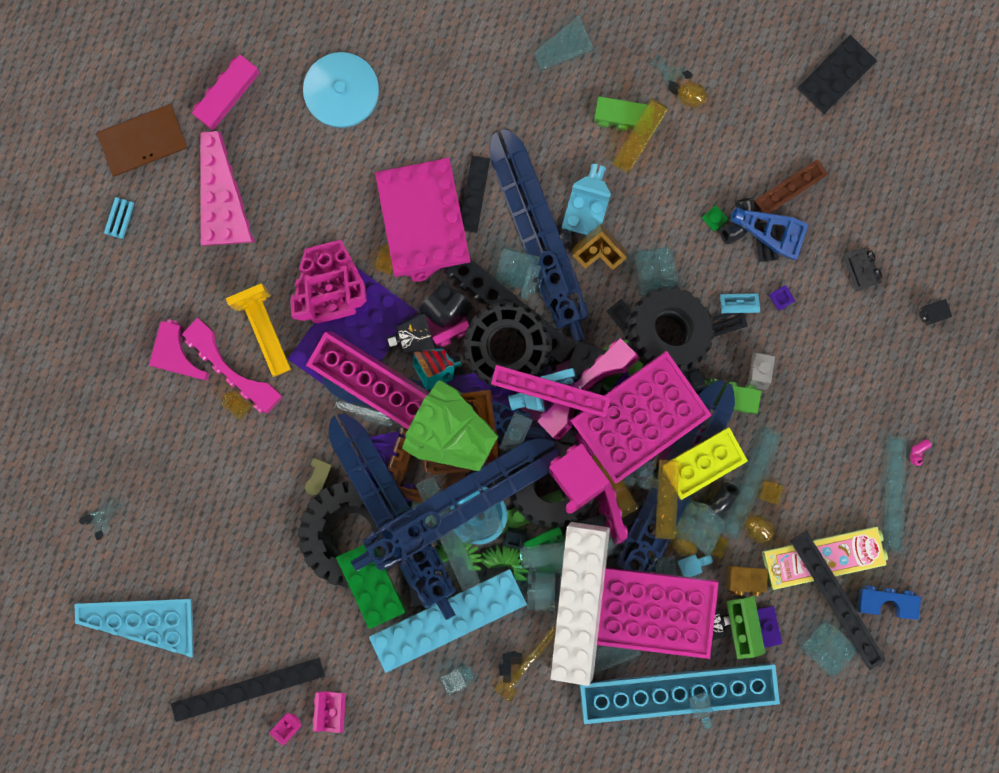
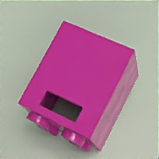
[549,444,610,514]

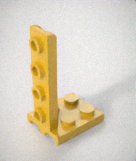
[226,283,291,377]

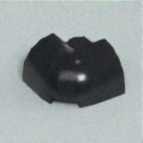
[419,280,473,327]

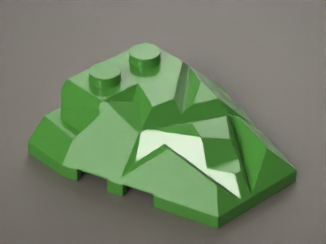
[402,380,499,471]

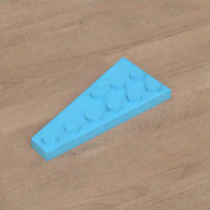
[75,599,194,658]

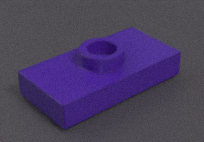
[757,605,783,648]

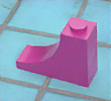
[149,319,209,381]

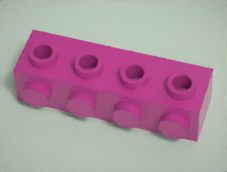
[192,54,260,131]

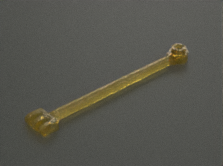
[494,622,557,702]

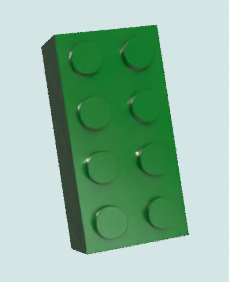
[336,545,406,629]

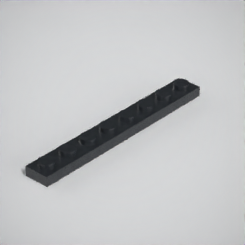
[790,531,886,670]
[170,657,325,722]

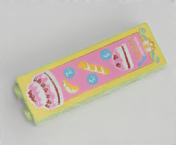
[762,527,888,590]

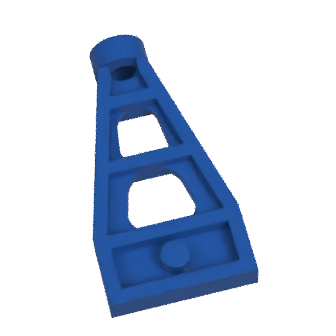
[730,207,809,260]

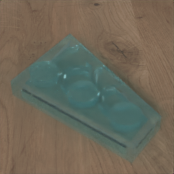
[534,15,593,71]

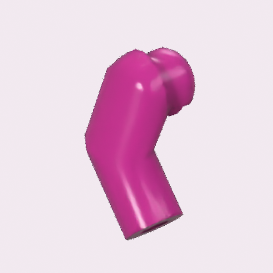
[910,439,932,466]

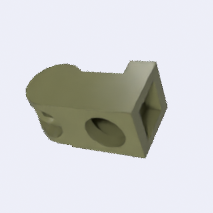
[305,458,333,495]

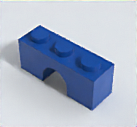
[857,585,921,620]

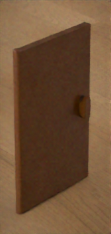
[96,104,188,177]

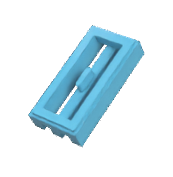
[104,197,135,239]
[720,294,760,313]

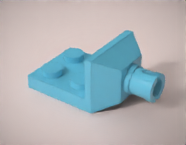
[561,164,611,236]
[508,368,578,412]

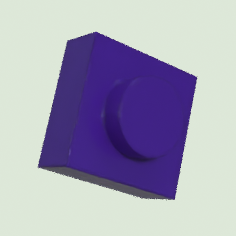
[768,285,795,311]

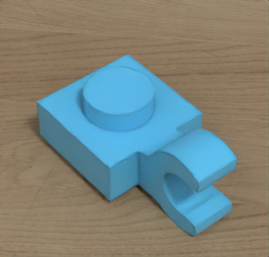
[677,554,713,577]

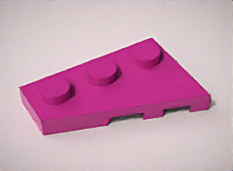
[594,483,628,545]

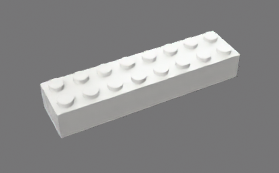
[551,522,610,686]

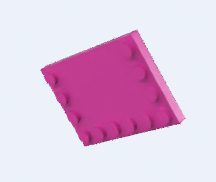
[375,158,471,277]
[570,351,712,484]
[597,567,719,659]

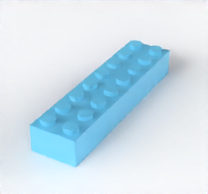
[369,569,527,673]

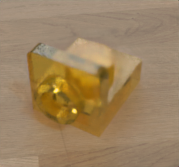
[374,243,393,275]
[221,390,253,421]

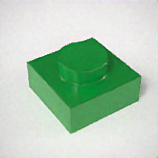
[701,205,728,232]

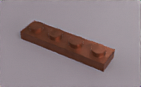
[754,159,828,214]

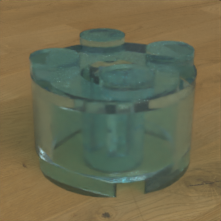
[527,572,555,611]

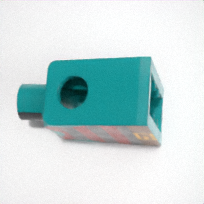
[412,348,461,390]

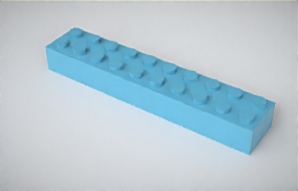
[579,663,780,724]

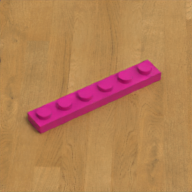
[491,365,611,417]

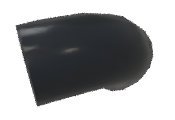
[720,198,755,244]
[693,483,740,524]

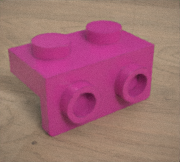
[313,691,346,733]

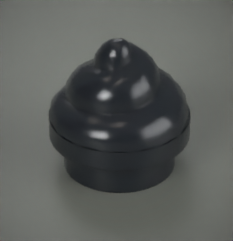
[559,229,572,248]

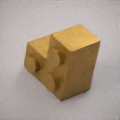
[572,224,627,270]
[725,566,768,596]

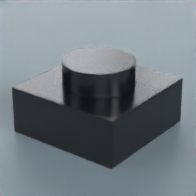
[503,527,527,550]

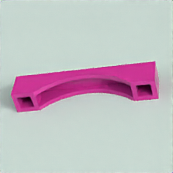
[182,318,283,414]
[537,338,640,441]

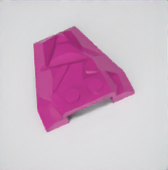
[290,240,367,324]

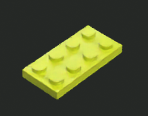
[661,427,748,500]

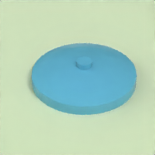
[303,52,379,128]

